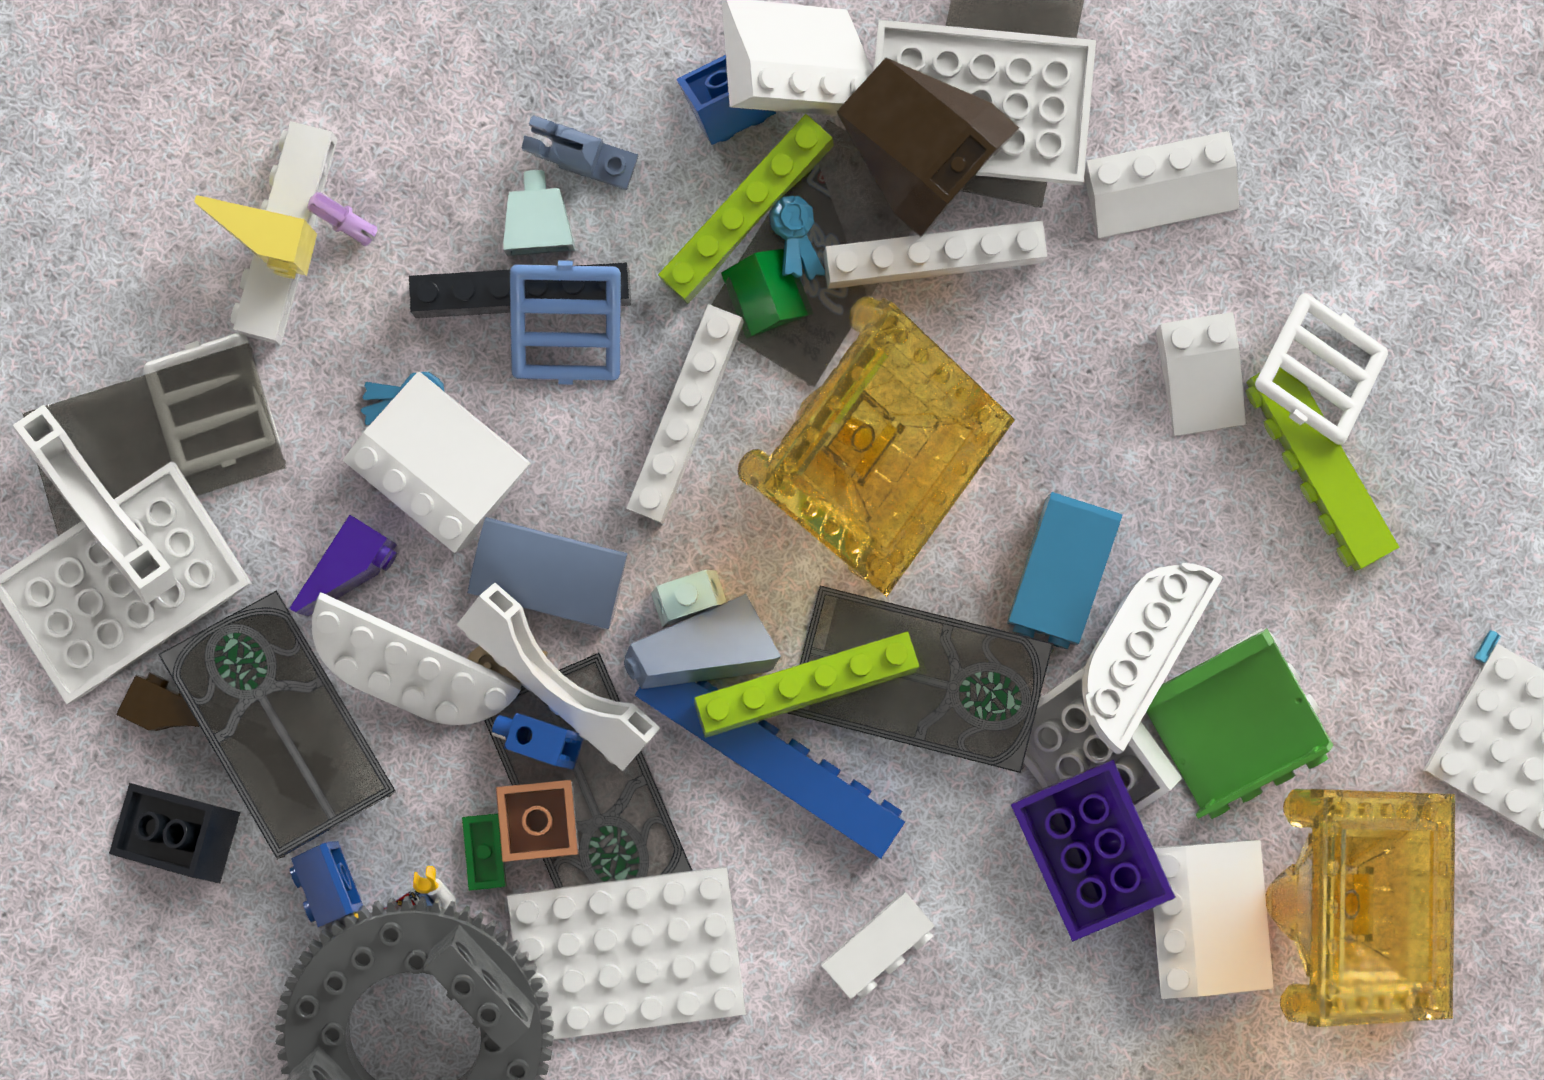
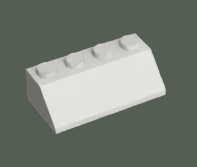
[1084,131,1239,239]

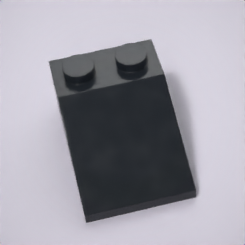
[109,783,241,884]

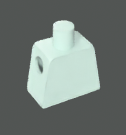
[503,170,575,256]
[651,570,727,627]

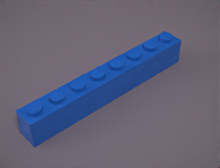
[635,680,905,859]

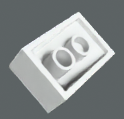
[1155,312,1246,436]

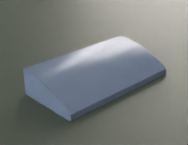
[467,517,628,629]

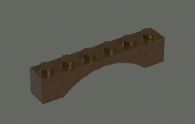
[116,672,339,810]

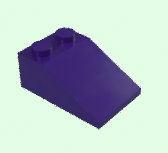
[289,515,398,617]

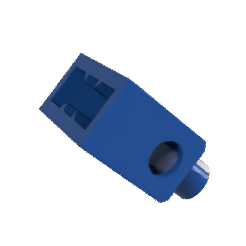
[492,713,584,769]

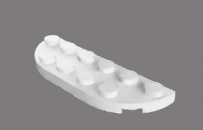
[1082,563,1223,755]
[312,592,521,725]

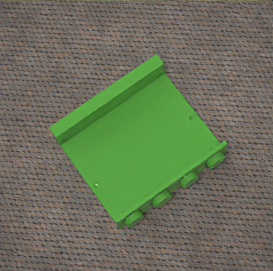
[1146,628,1334,819]

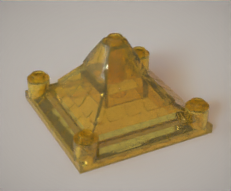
[737,296,1015,597]
[1265,789,1455,1027]

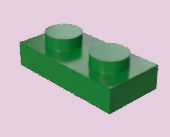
[462,813,507,891]

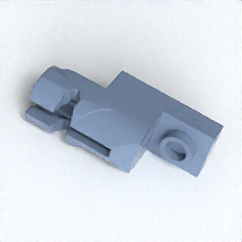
[522,115,639,190]

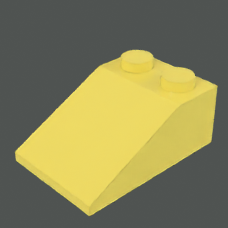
[194,195,317,279]

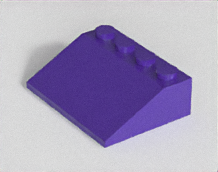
[1011,760,1176,942]

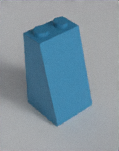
[1007,492,1123,649]

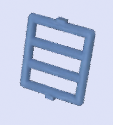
[510,260,621,385]

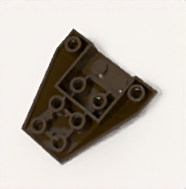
[837,57,1019,237]

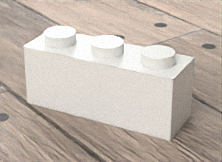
[821,891,935,999]

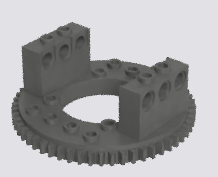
[275,896,554,1080]

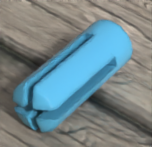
[1474,630,1501,663]

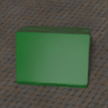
[721,248,814,340]

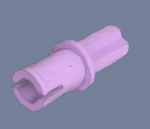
[307,192,377,246]

